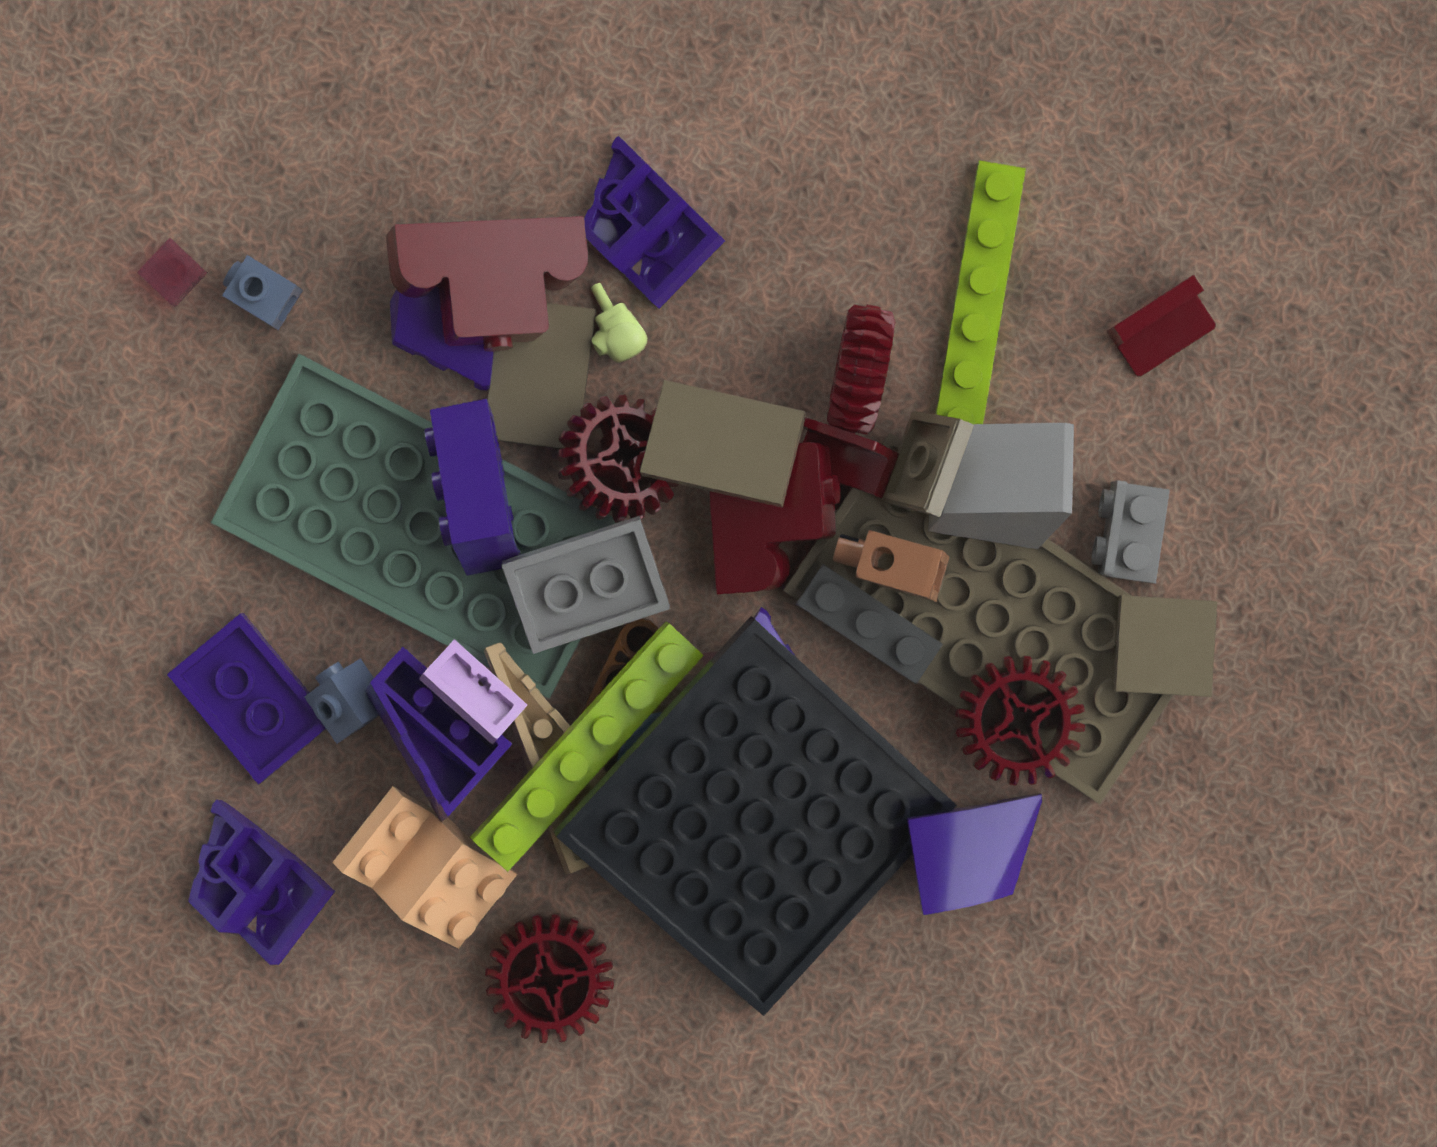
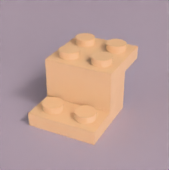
[332,786,517,949]

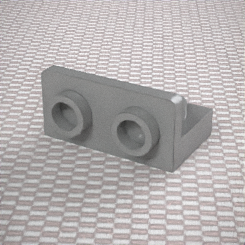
[1091,480,1170,584]

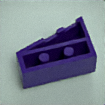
[424,399,521,576]

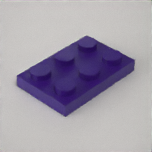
[167,613,326,785]

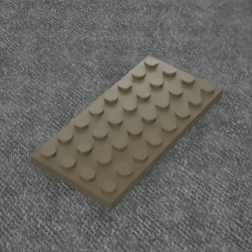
[783,433,1173,804]

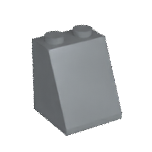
[928,423,1074,549]

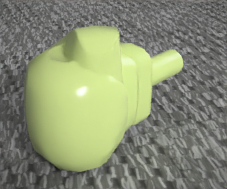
[590,283,647,363]

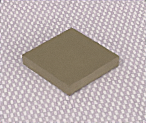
[881,411,974,517]
[1113,595,1218,697]

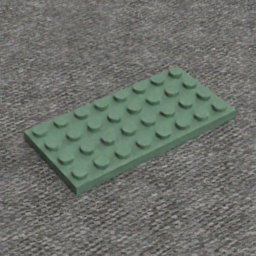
[211,354,615,699]

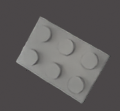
[502,516,670,654]

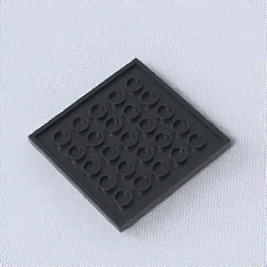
[553,616,957,1016]

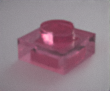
[137,238,208,307]

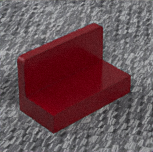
[1107,275,1216,377]
[803,417,899,498]

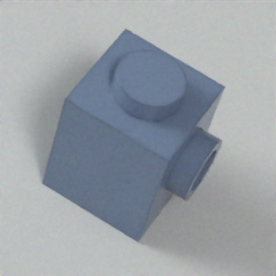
[222,255,303,330]
[305,658,379,744]

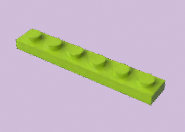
[935,160,1026,424]
[470,621,704,872]

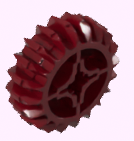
[827,304,896,435]
[555,394,679,523]
[954,655,1085,786]
[485,913,614,1043]

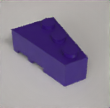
[365,647,512,822]

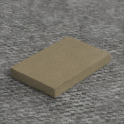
[488,303,596,449]
[640,380,806,508]

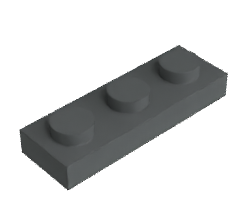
[796,564,943,684]

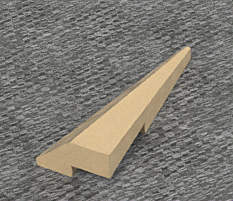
[484,642,607,875]

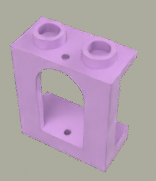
[419,639,527,744]

